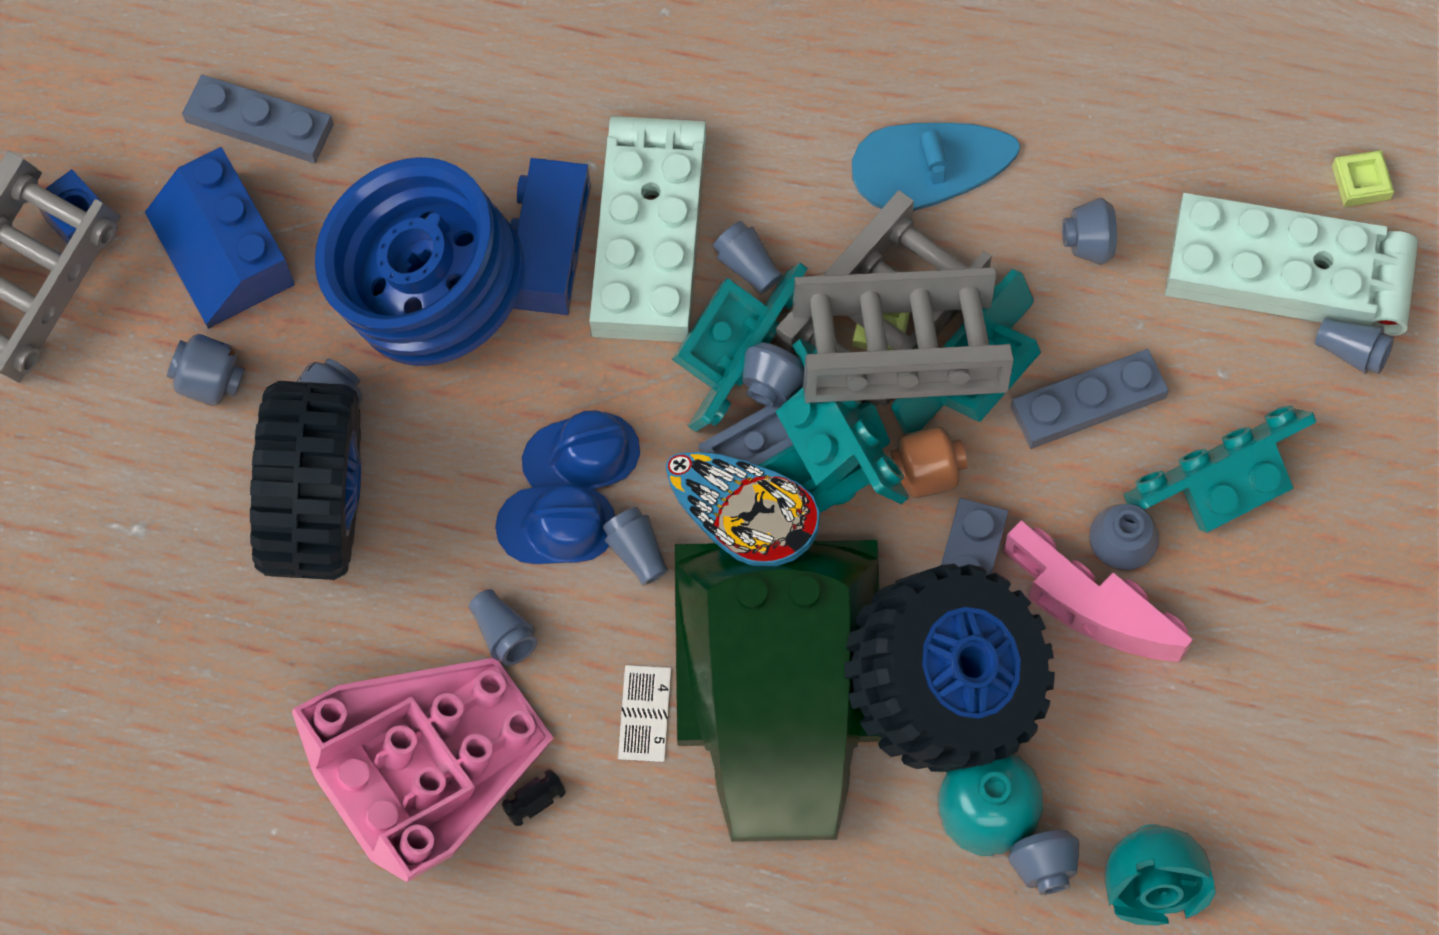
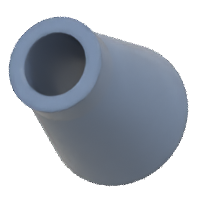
[713,221,782,294]
[1315,317,1394,374]
[603,507,669,586]
[469,589,537,666]

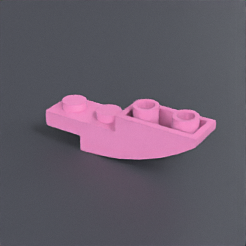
[1003,520,1193,662]

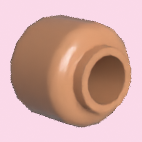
[890,427,967,498]

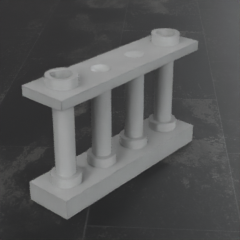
[0,150,121,383]
[776,190,992,407]
[793,268,1013,403]

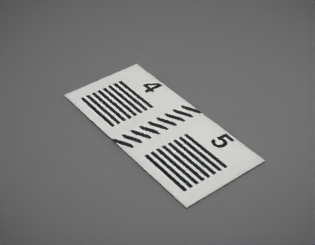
[618,665,671,762]

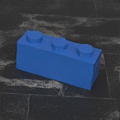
[510,158,591,315]

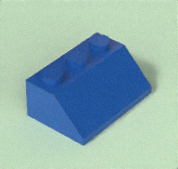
[145,146,295,329]

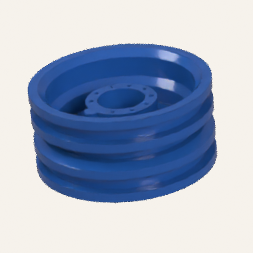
[315,157,524,366]

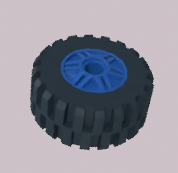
[250,381,361,580]
[844,563,1055,772]

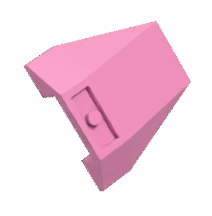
[292,658,553,882]

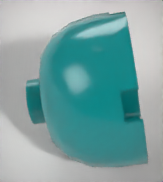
[938,754,1043,856]
[1105,824,1216,926]

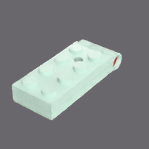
[589,116,706,342]
[1165,193,1418,336]

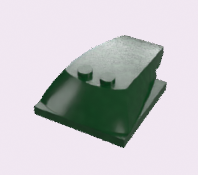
[675,540,881,842]

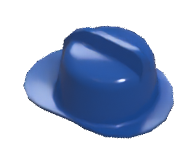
[522,410,640,489]
[495,484,615,564]

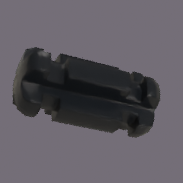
[502,770,566,826]

